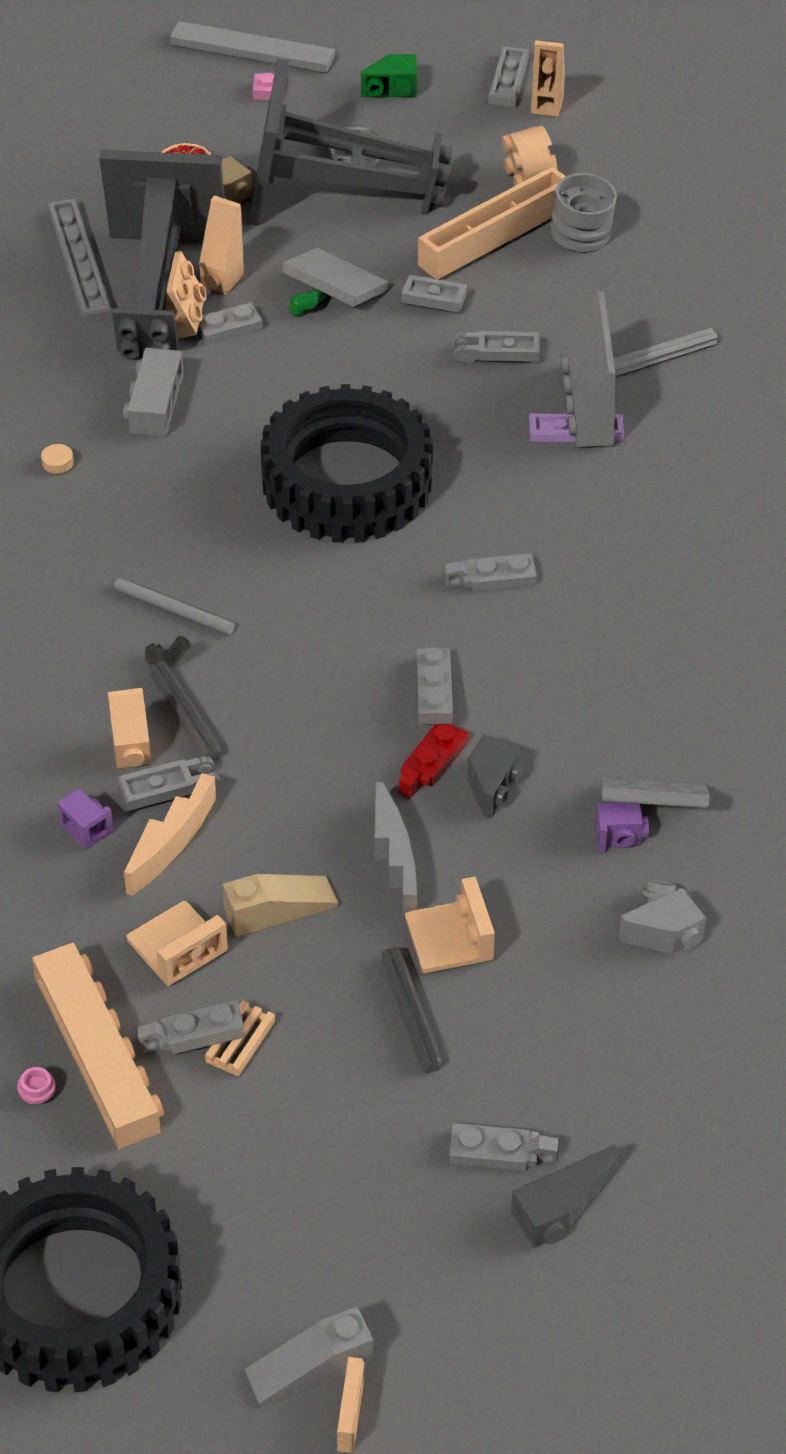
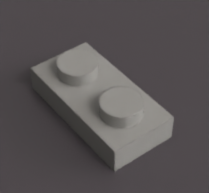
[401,275,467,313]
[198,302,263,345]

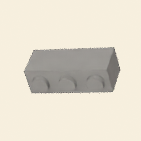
[123,348,183,437]

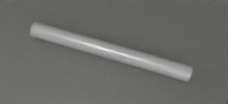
[114,577,235,635]

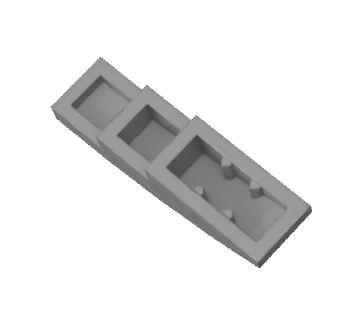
[375,782,417,917]

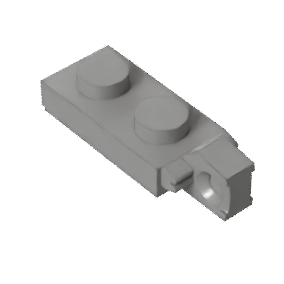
[444,553,537,592]
[137,1000,245,1055]
[449,1123,558,1171]

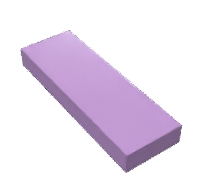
[529,413,624,442]

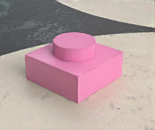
[253,73,274,100]

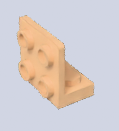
[164,251,206,339]
[405,876,495,973]
[127,901,228,986]

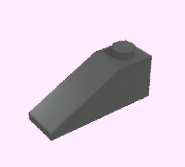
[511,1145,619,1248]

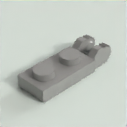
[454,331,540,363]
[117,756,221,811]

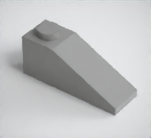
[244,1306,373,1407]

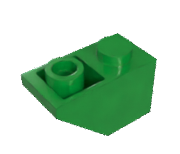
[361,54,417,97]

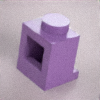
[57,789,114,850]
[595,802,649,853]

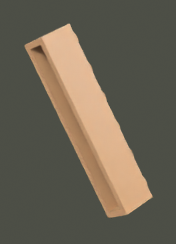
[418,166,566,279]
[32,942,164,1149]

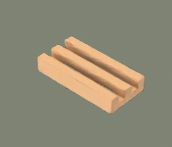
[205,1000,275,1077]
[337,1357,364,1453]

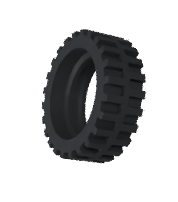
[261,384,433,543]
[0,1167,182,1392]

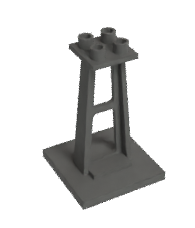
[249,59,453,225]
[99,150,225,359]

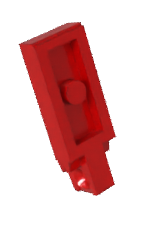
[398,724,469,799]

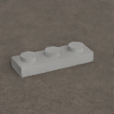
[416,647,453,724]

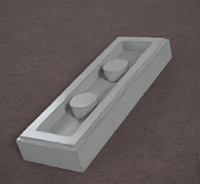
[488,46,529,107]

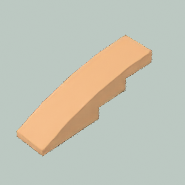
[124,773,216,896]

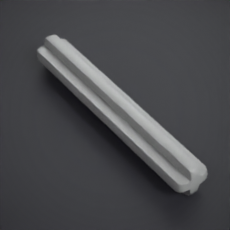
[613,327,717,377]

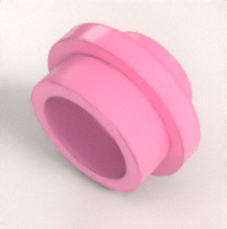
[17,1067,56,1104]

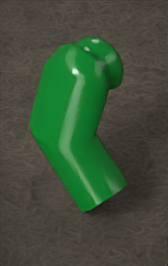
[289,288,328,316]

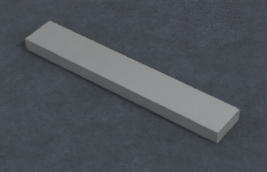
[170,21,335,73]
[47,199,113,323]

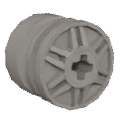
[550,173,617,252]

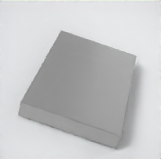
[282,247,389,307]
[601,777,710,808]

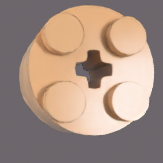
[501,125,558,186]

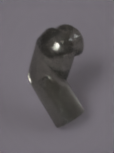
[145,636,191,667]

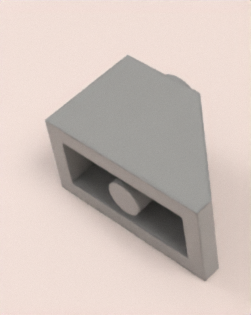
[618,888,706,954]

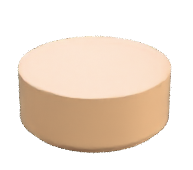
[41,444,74,474]

